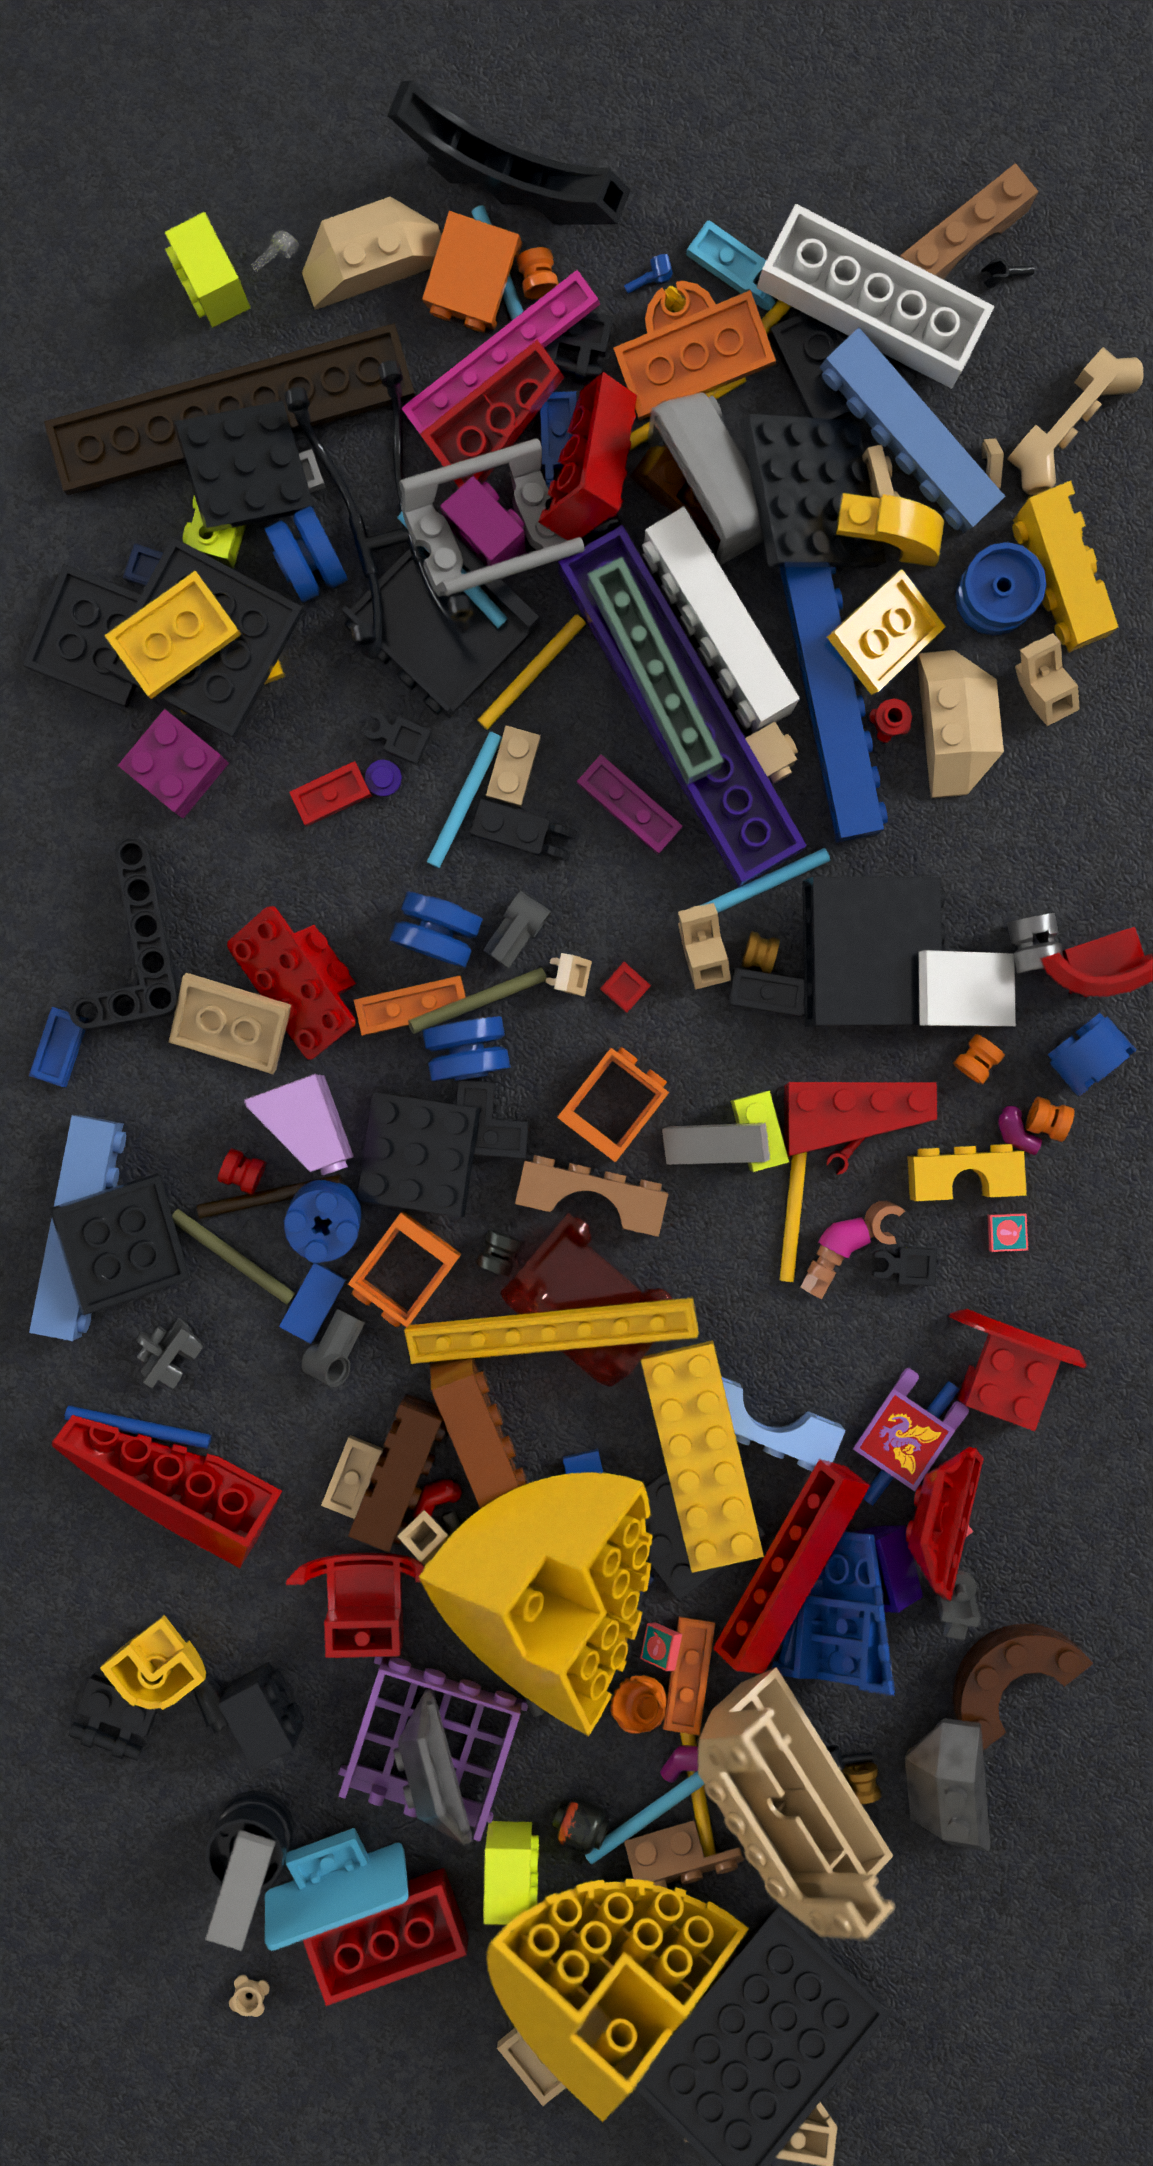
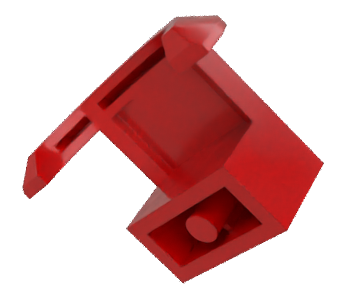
[1040,926,1153,997]
[949,1309,1087,1431]
[286,1553,425,1658]

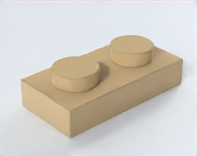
[862,445,900,498]
[486,726,541,807]
[321,1435,384,1519]

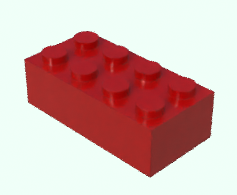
[303,1868,469,2006]

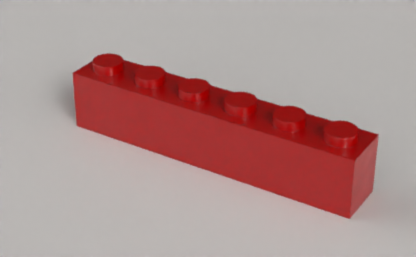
[713,1459,870,1674]

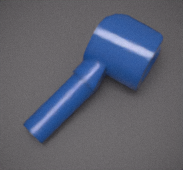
[624,254,672,294]

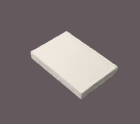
[919,950,1016,1027]

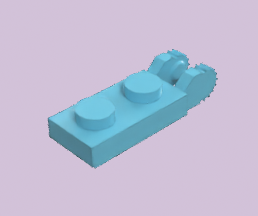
[686,220,775,311]

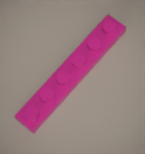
[401,270,600,437]

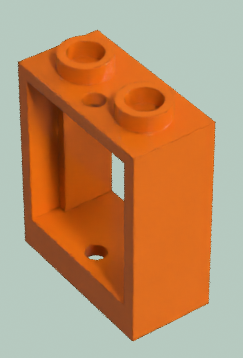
[557,1047,669,1162]
[348,1211,461,1328]

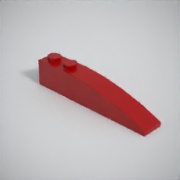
[51,1415,282,1568]

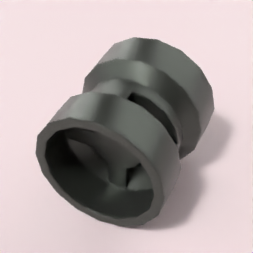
[476,1229,522,1277]

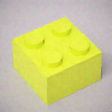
[165,212,251,328]
[484,1821,539,1925]

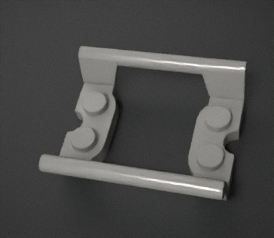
[399,438,585,597]

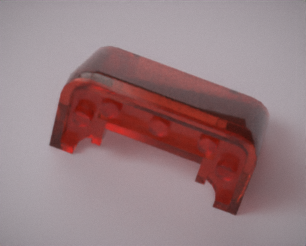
[500,1213,673,1387]

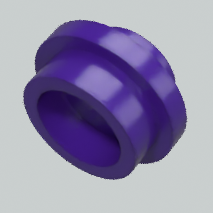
[365,760,402,797]

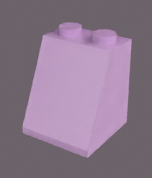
[244,1074,354,1176]

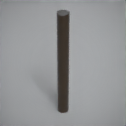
[197,1174,342,1219]

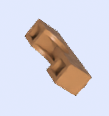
[900,163,1039,280]
[515,1155,668,1237]

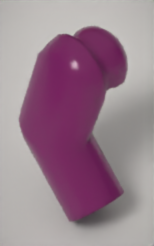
[998,1106,1042,1155]
[660,1745,698,1782]

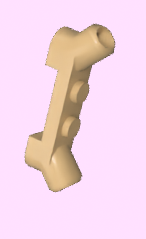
[1007,347,1143,495]

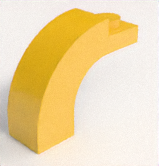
[836,493,944,567]

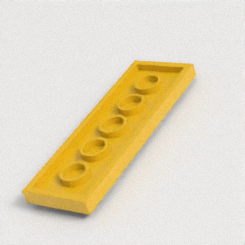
[641,1340,764,1573]

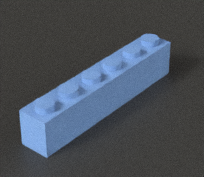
[819,328,1005,533]
[29,1115,126,1341]

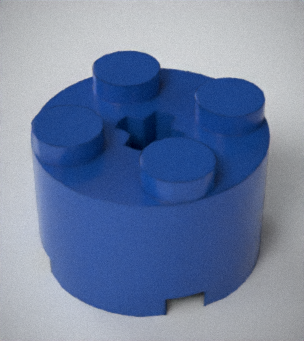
[1048,1013,1136,1097]
[284,1180,361,1263]

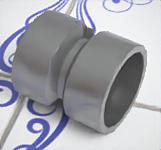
[1007,913,1064,973]

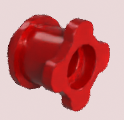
[868,698,912,743]

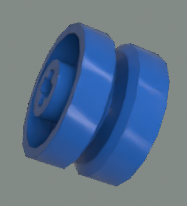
[264,505,348,603]
[955,542,1047,636]
[390,891,483,968]
[422,1016,511,1082]

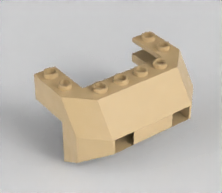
[698,1667,895,1939]

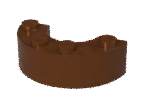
[953,1623,1093,1750]

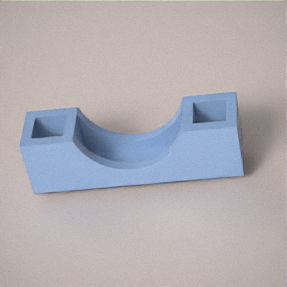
[721,1376,846,1471]

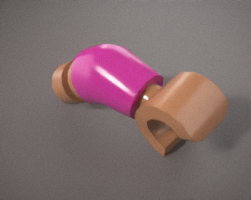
[800,1201,905,1299]

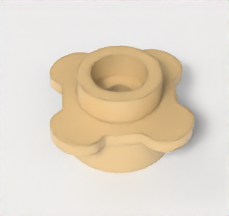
[229,1975,270,2017]

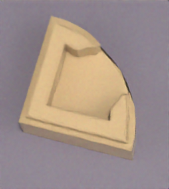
[982,439,1004,488]

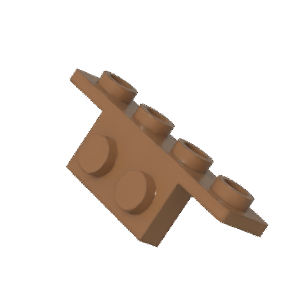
[624,1820,744,1888]

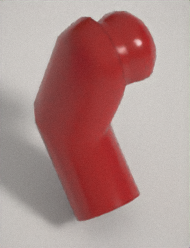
[412,1479,462,1518]

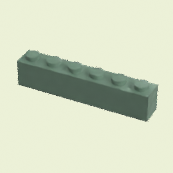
[588,557,723,785]

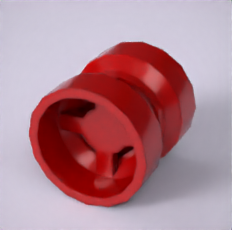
[217,1148,266,1195]

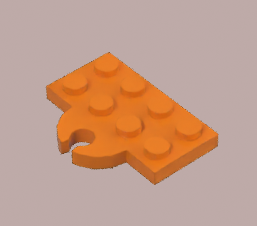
[613,281,776,421]

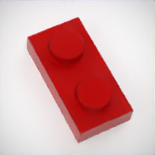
[289,761,372,827]

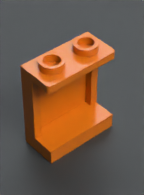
[422,211,522,333]

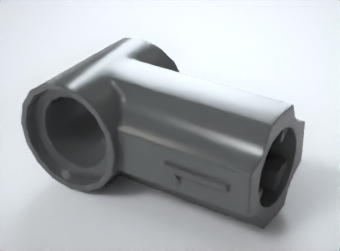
[483,891,551,968]
[302,1309,365,1387]

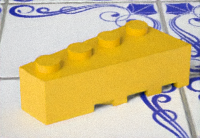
[1012,481,1118,652]

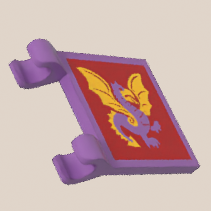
[853,1368,969,1491]

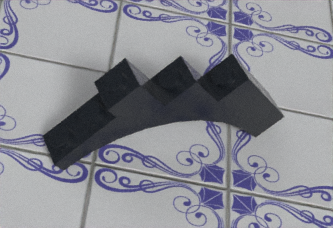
[387,80,631,225]

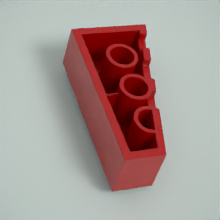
[538,372,637,541]
[784,1082,937,1157]

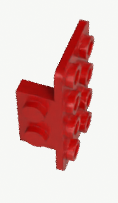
[227,906,356,1060]

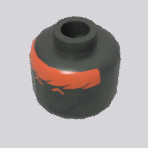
[553,1797,610,1854]

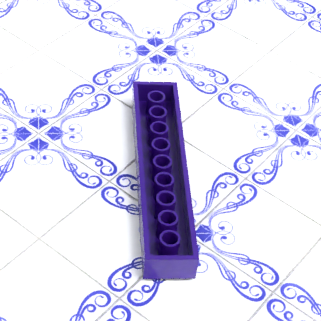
[558,525,807,887]

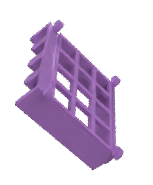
[338,1657,528,1842]

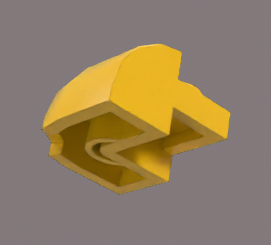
[100,1615,206,1710]

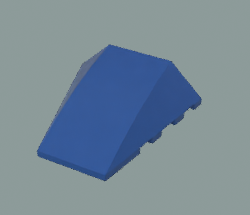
[772,1532,895,1695]

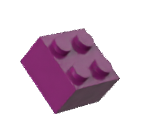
[440,476,526,567]
[117,709,229,818]

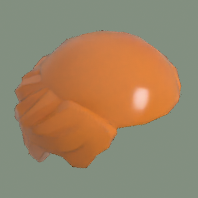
[610,1675,667,1734]

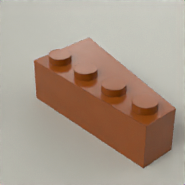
[430,1358,528,1509]

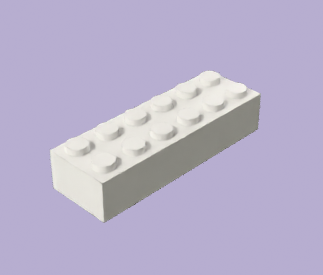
[757,204,995,389]
[641,507,800,734]

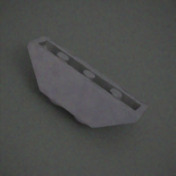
[393,1689,472,1844]
[905,1718,990,1851]

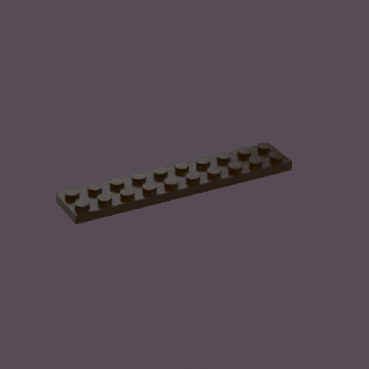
[44,323,415,496]

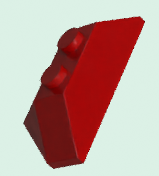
[906,1447,984,1602]

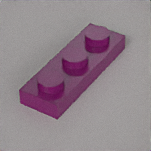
[577,754,683,855]

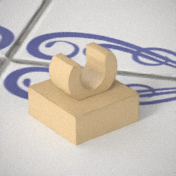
[546,953,592,997]

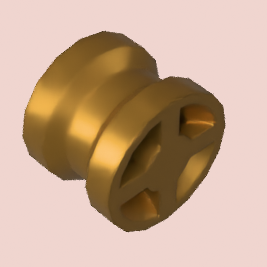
[742,931,780,974]
[841,1762,882,1804]

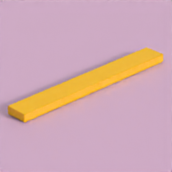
[404,1298,699,1364]

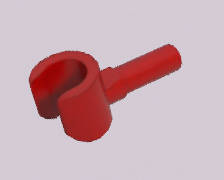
[826,1138,865,1175]

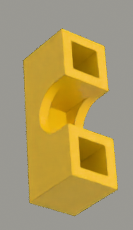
[907,1144,1026,1201]

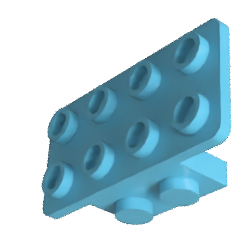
[265,1828,409,1951]

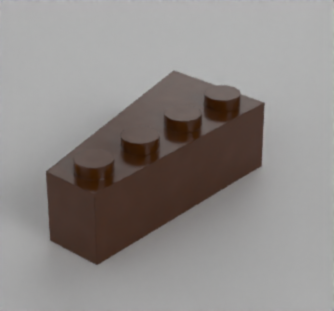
[348,1394,447,1552]

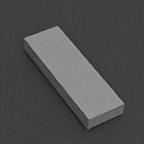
[662,1123,770,1165]
[206,1830,276,1951]

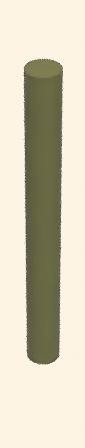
[408,967,546,1034]
[172,1209,296,1305]

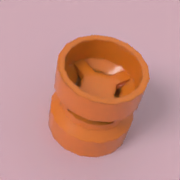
[517,247,558,299]
[953,1034,1005,1085]
[1025,1096,1075,1142]

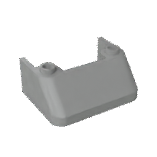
[648,392,764,565]

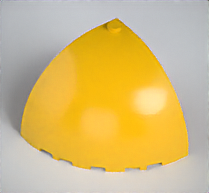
[419,1472,652,1736]
[487,1879,749,2122]

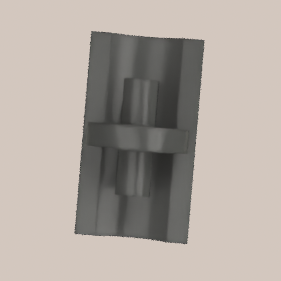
[136,1318,203,1390]
[934,1571,980,1640]

